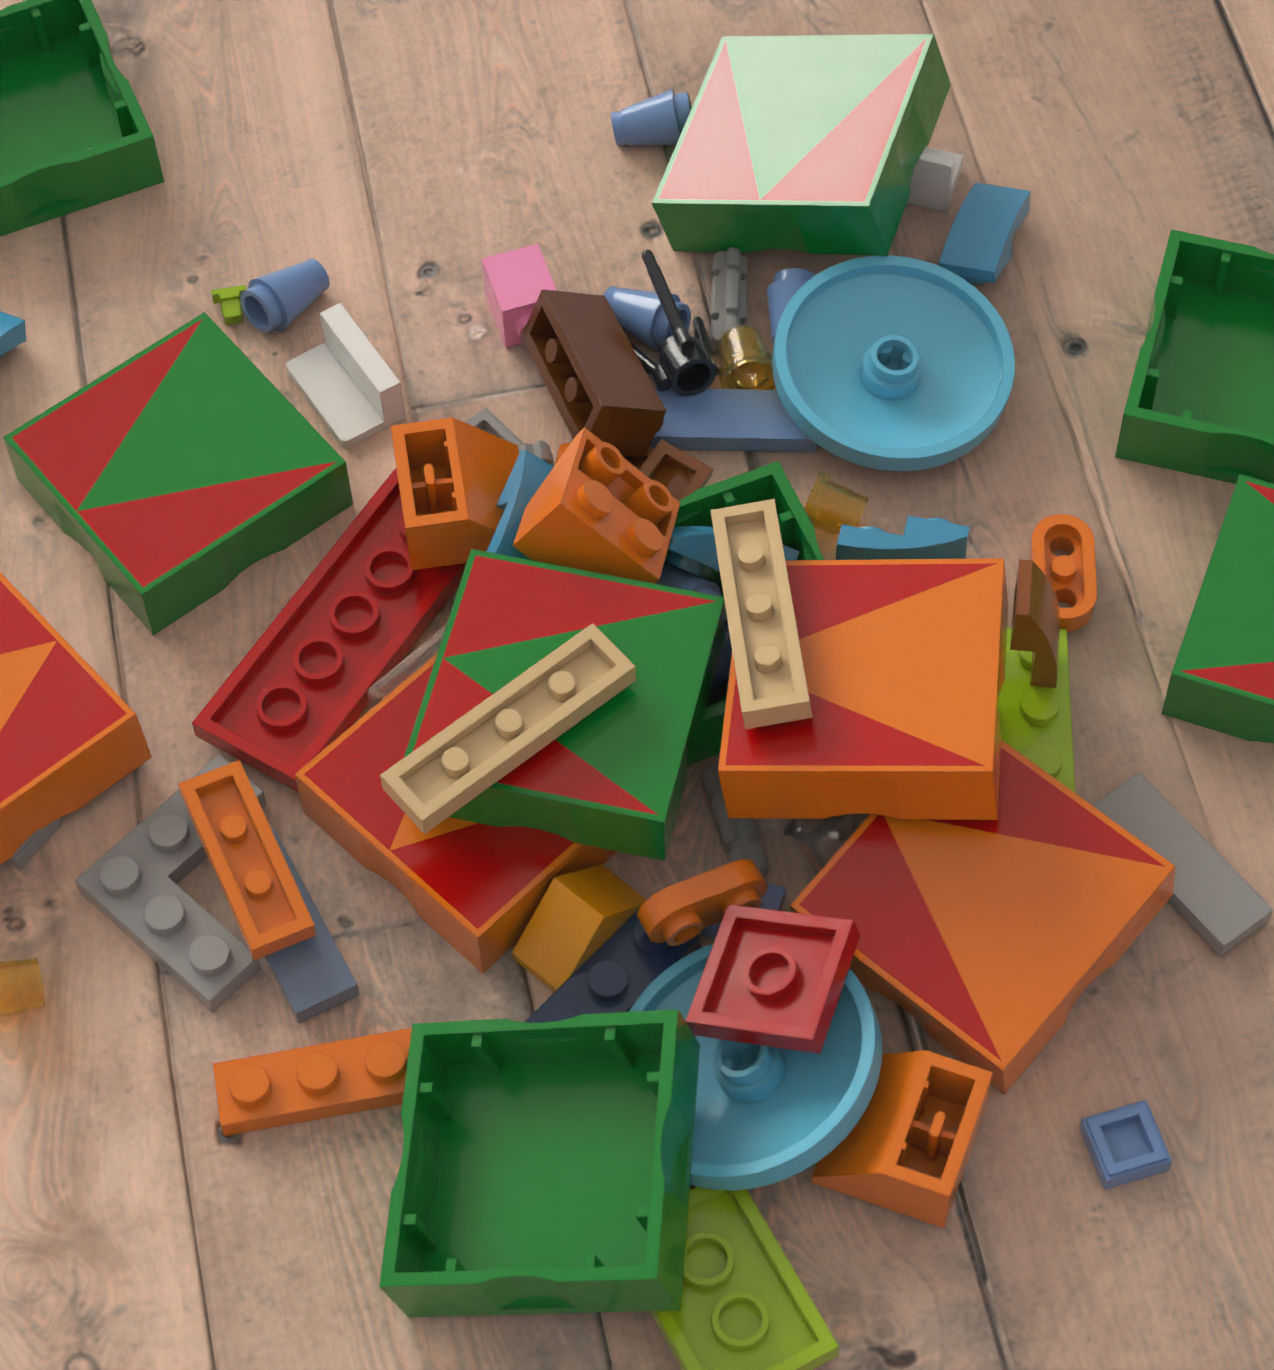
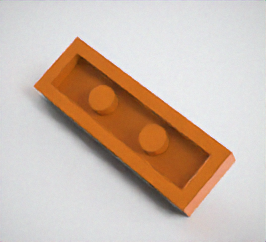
[178,760,316,961]
[213,1028,412,1136]

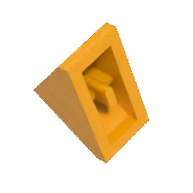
[512,864,646,992]

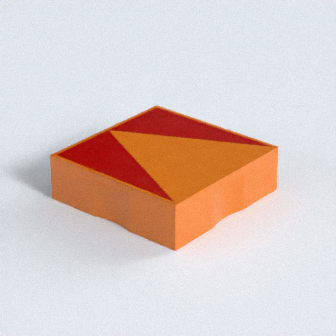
[718,558,1008,820]
[0,572,152,865]
[295,654,618,973]
[790,740,1176,1095]

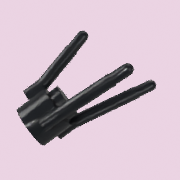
[629,250,720,396]

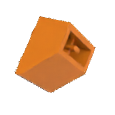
[390,417,519,571]
[513,427,680,584]
[811,1050,993,1228]

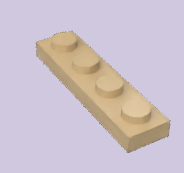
[710,499,813,729]
[380,623,636,834]

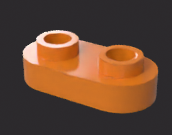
[1030,514,1097,632]
[637,859,768,946]

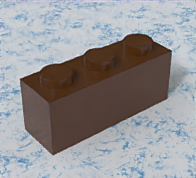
[521,289,667,457]

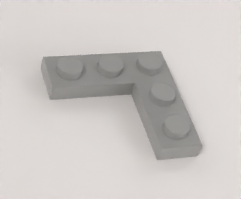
[75,754,266,1013]

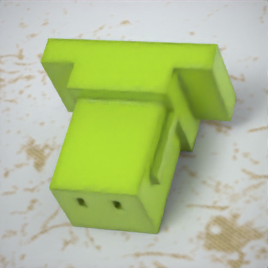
[211,285,247,325]

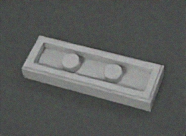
[1092,772,1273,957]

